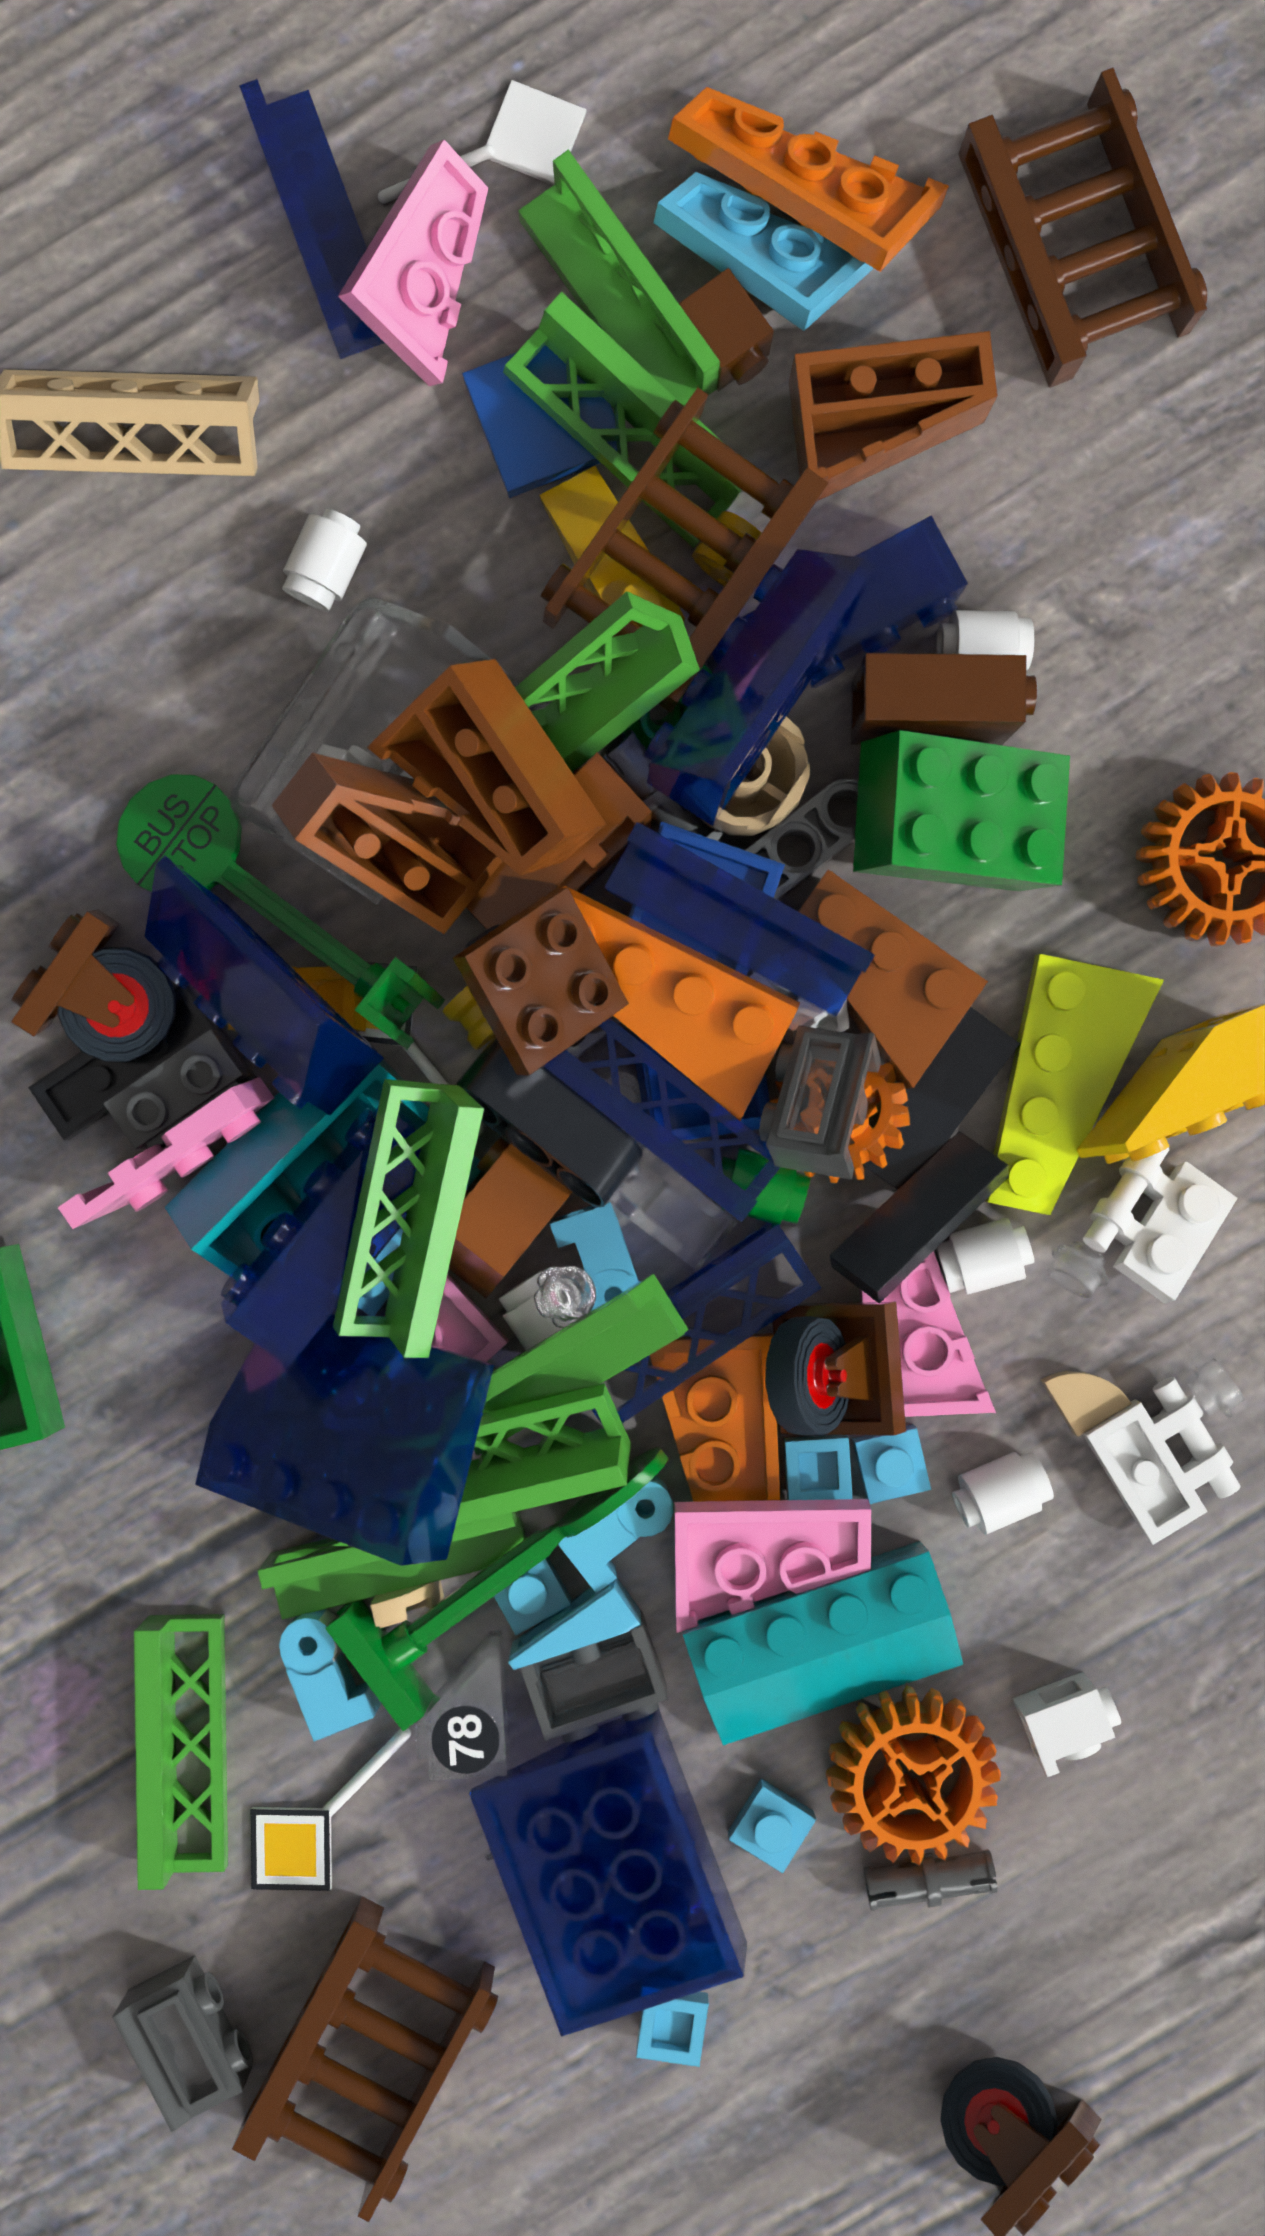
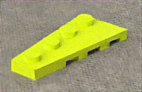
[984,954,1164,1215]

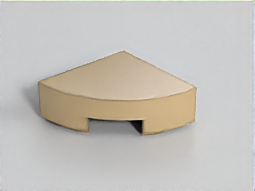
[1041,1371,1132,1437]
[370,1580,444,1628]

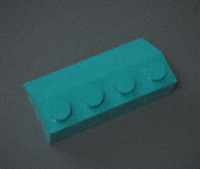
[164,1026,430,1307]
[682,1541,963,1746]

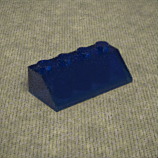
[645,549,876,826]
[144,855,384,1116]

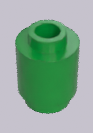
[712,1148,811,1226]

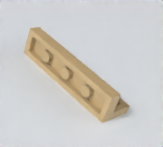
[0,369,260,476]

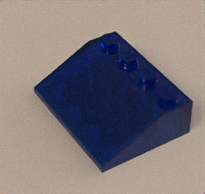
[195,1298,494,1566]
[469,1708,747,2037]

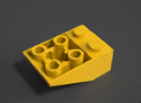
[1077,1003,1265,1164]

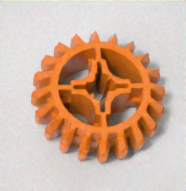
[1135,772,1265,947]
[826,1684,1001,1866]

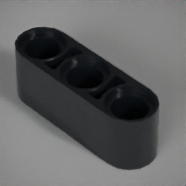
[455,1037,643,1208]

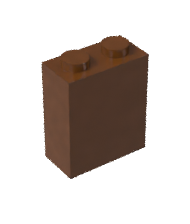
[851,653,1037,745]

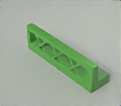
[518,149,720,406]
[503,292,743,548]
[515,592,700,773]
[333,1079,484,1358]
[422,1273,689,1456]
[361,1383,631,1539]
[257,1511,526,1620]
[134,1614,228,1890]

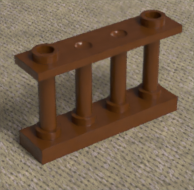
[958,67,1207,388]
[540,387,828,713]
[232,1896,498,2222]

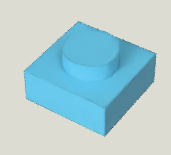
[852,1424,931,1504]
[783,1435,853,1500]
[494,1557,572,1635]
[728,1778,816,1873]
[636,1984,709,2067]

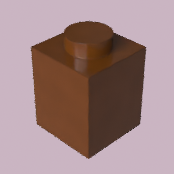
[679,268,774,392]

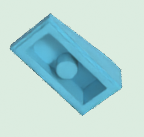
[508,1577,641,1670]

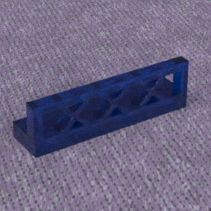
[239,79,385,359]
[604,822,875,1018]
[544,1018,781,1223]
[591,1223,821,1426]

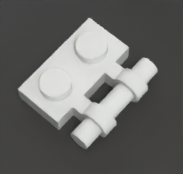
[1083,1147,1238,1304]
[1083,1377,1241,1545]

